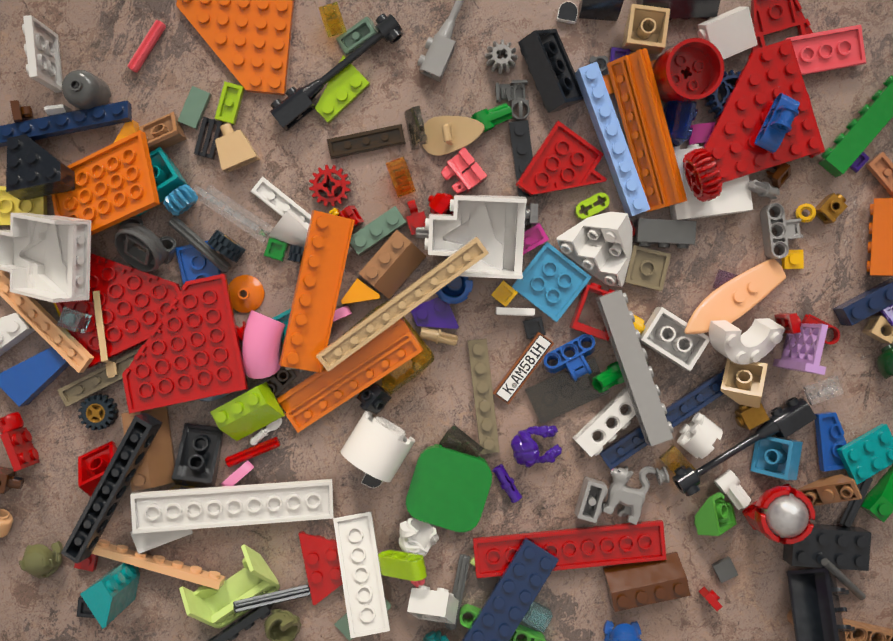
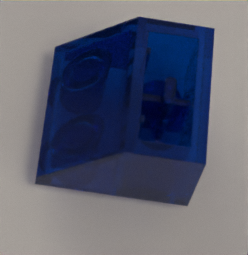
[663,101,698,147]

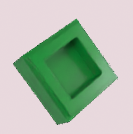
[264,238,289,262]

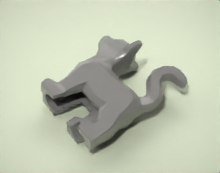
[602,466,656,525]

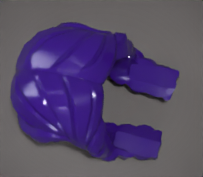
[511,426,562,468]

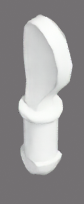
[249,418,282,446]

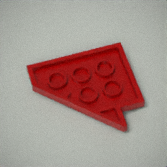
[515,121,607,196]

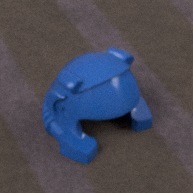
[436,276,473,304]
[603,620,642,641]

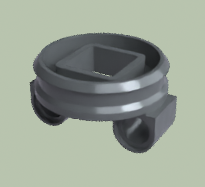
[114,216,176,272]

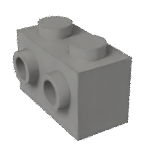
[574,476,608,523]

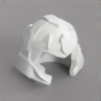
[398,517,439,556]

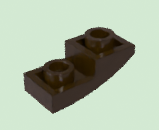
[262,366,297,398]

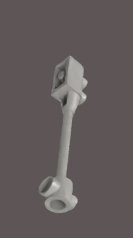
[417,0,464,82]

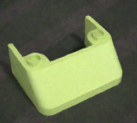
[179,544,280,628]

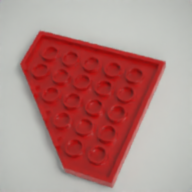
[703,38,825,183]
[56,253,181,369]
[122,274,248,414]

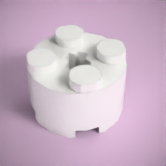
[677,413,723,459]

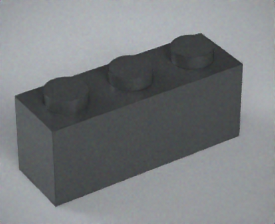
[633,218,697,249]

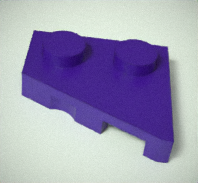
[411,297,459,329]

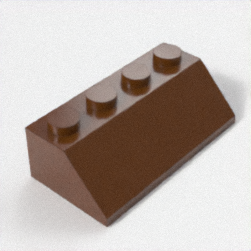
[603,552,691,612]

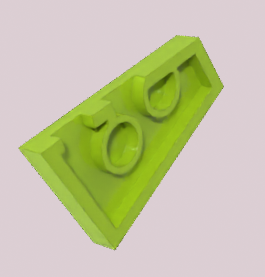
[315,55,370,124]

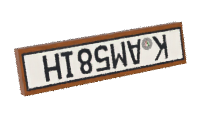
[493,332,554,404]

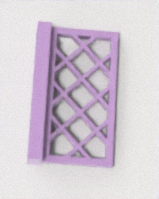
[773,323,828,375]

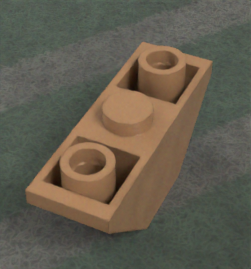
[798,474,862,506]

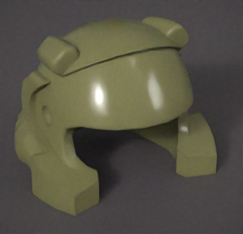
[19,541,63,579]
[264,609,302,641]

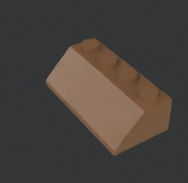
[121,406,175,491]

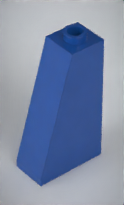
[0,347,70,407]

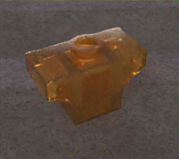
[386,156,416,198]

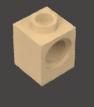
[862,316,893,344]

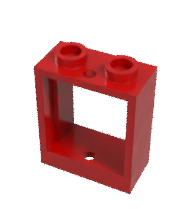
[569,282,615,341]

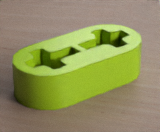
[574,192,610,220]

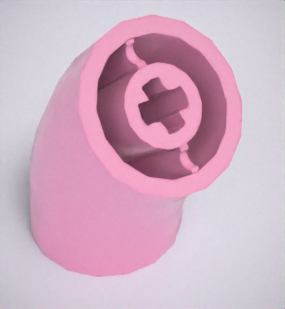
[242,310,286,379]

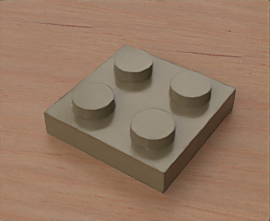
[624,245,671,291]

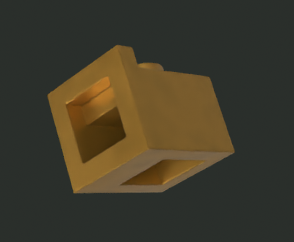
[815,193,848,224]

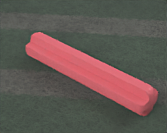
[127,20,166,73]

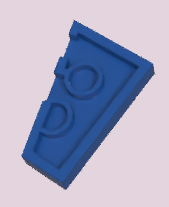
[815,412,847,472]

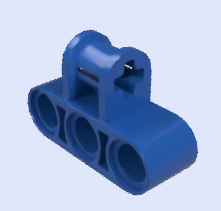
[755,93,800,153]
[544,334,595,382]

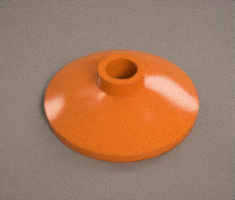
[228,275,265,313]

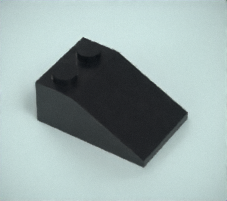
[172,423,223,488]

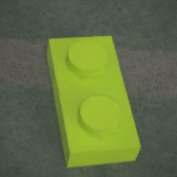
[214,81,245,125]

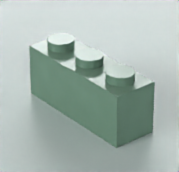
[350,206,407,256]

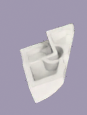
[269,210,309,247]

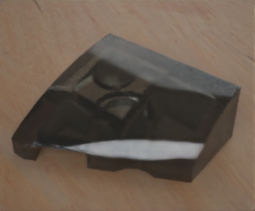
[404,106,427,150]
[439,424,484,457]

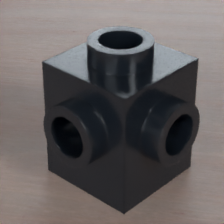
[356,383,392,415]

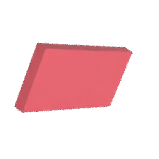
[784,25,866,76]

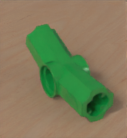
[471,103,513,133]
[592,361,625,393]

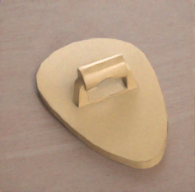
[421,116,485,156]

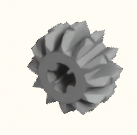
[485,39,518,74]

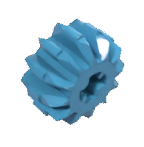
[163,184,198,216]

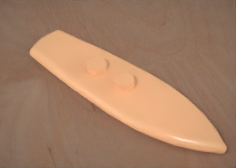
[684,259,786,334]

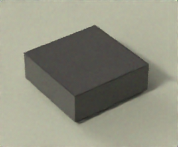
[711,556,738,583]

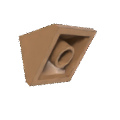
[139,112,187,153]

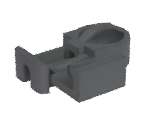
[495,80,530,121]

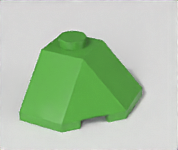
[694,492,736,536]

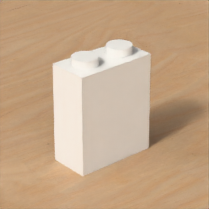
[698,7,758,60]

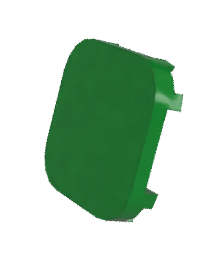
[406,444,492,532]

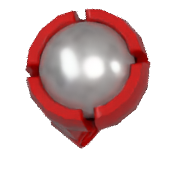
[742,484,815,544]

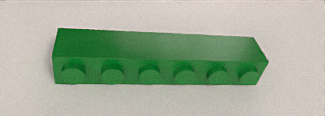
[818,75,893,178]

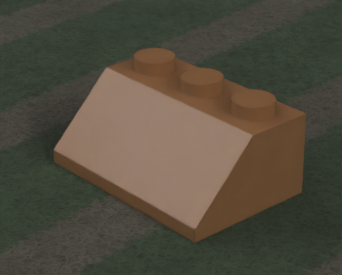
[359,230,426,299]

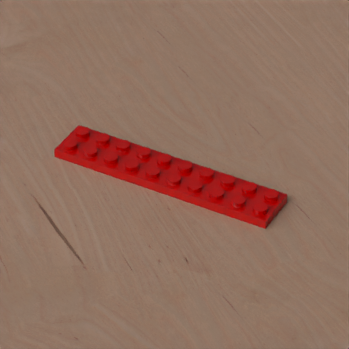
[473,520,667,578]

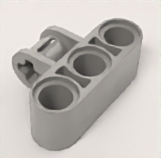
[760,203,804,259]

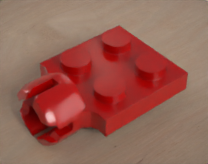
[0,412,40,472]

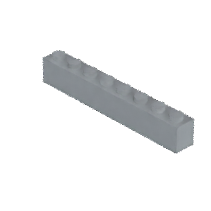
[596,290,674,446]

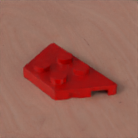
[298,531,343,605]

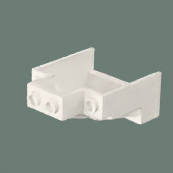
[425,195,527,279]
[0,213,91,303]

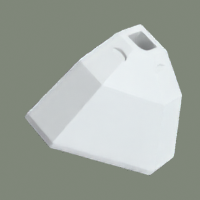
[556,212,633,287]

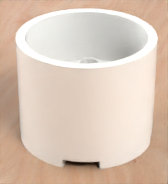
[341,410,415,482]

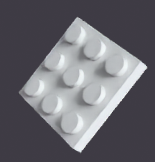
[22,15,63,93]

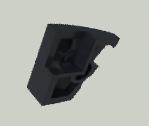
[579,0,624,21]

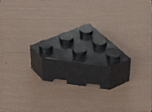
[6,134,75,201]

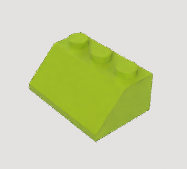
[210,382,285,441]

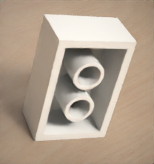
[640,307,710,371]

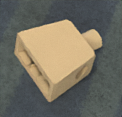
[215,123,260,173]

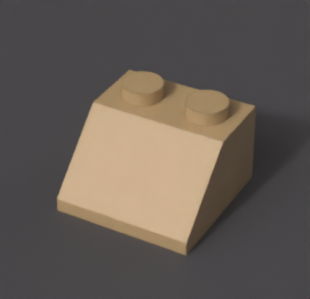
[622,4,670,54]
[720,358,768,408]

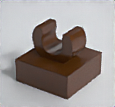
[10,100,33,123]
[766,163,791,189]

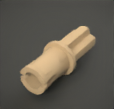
[419,327,458,346]

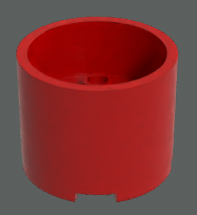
[652,38,724,106]

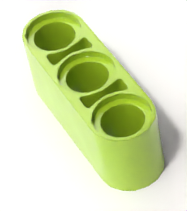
[378,550,427,581]

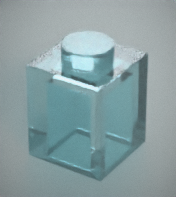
[57,307,92,333]
[523,601,553,633]

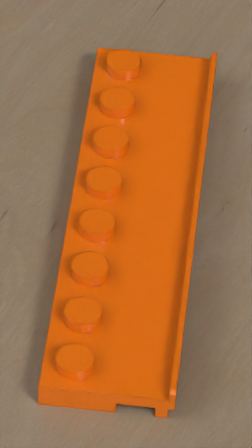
[607,48,687,212]
[279,210,355,373]
[277,318,424,433]

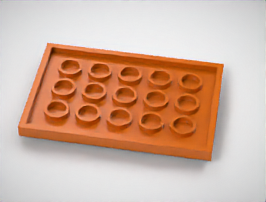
[51,130,160,236]

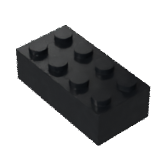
[783,524,871,571]

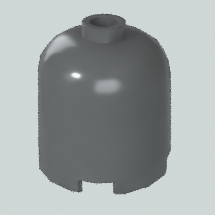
[62,70,111,110]

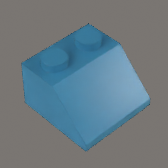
[750,436,803,480]

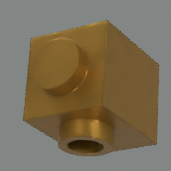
[734,403,770,430]

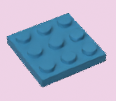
[511,242,592,322]

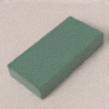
[178,86,211,130]

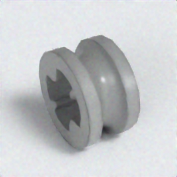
[655,466,670,485]

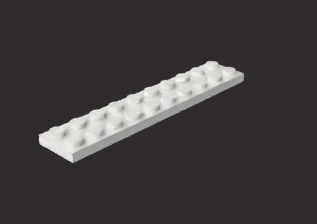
[130,479,333,534]

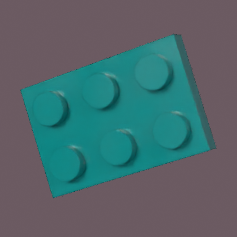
[837,424,893,485]

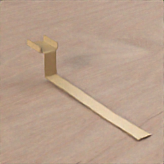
[93,290,118,378]

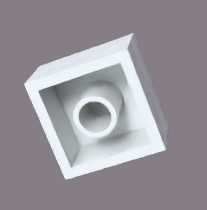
[407,585,459,624]

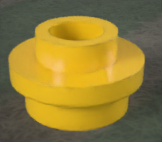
[795,203,816,223]

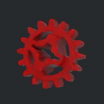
[309,165,351,207]

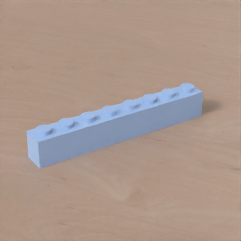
[575,62,650,217]

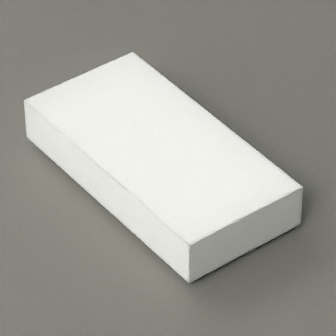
[495,307,535,316]

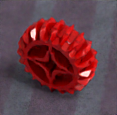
[683,148,722,202]

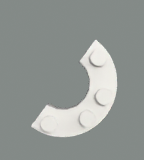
[709,318,785,365]

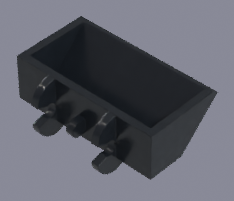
[786,568,855,641]

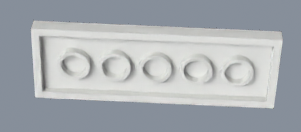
[333,512,390,638]

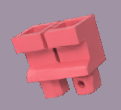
[441,147,487,195]

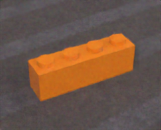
[867,198,893,277]

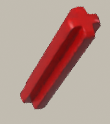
[225,437,280,467]

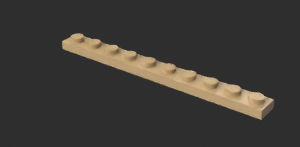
[316,236,489,372]

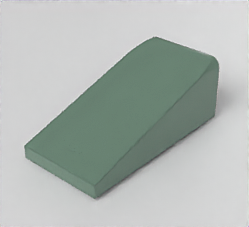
[336,16,378,55]

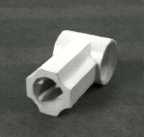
[714,469,751,510]

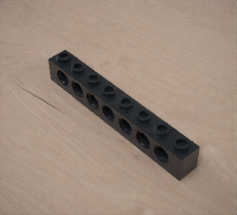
[61,413,163,563]

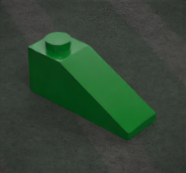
[860,465,893,522]

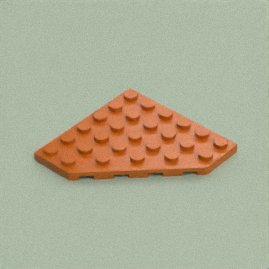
[176,0,294,95]

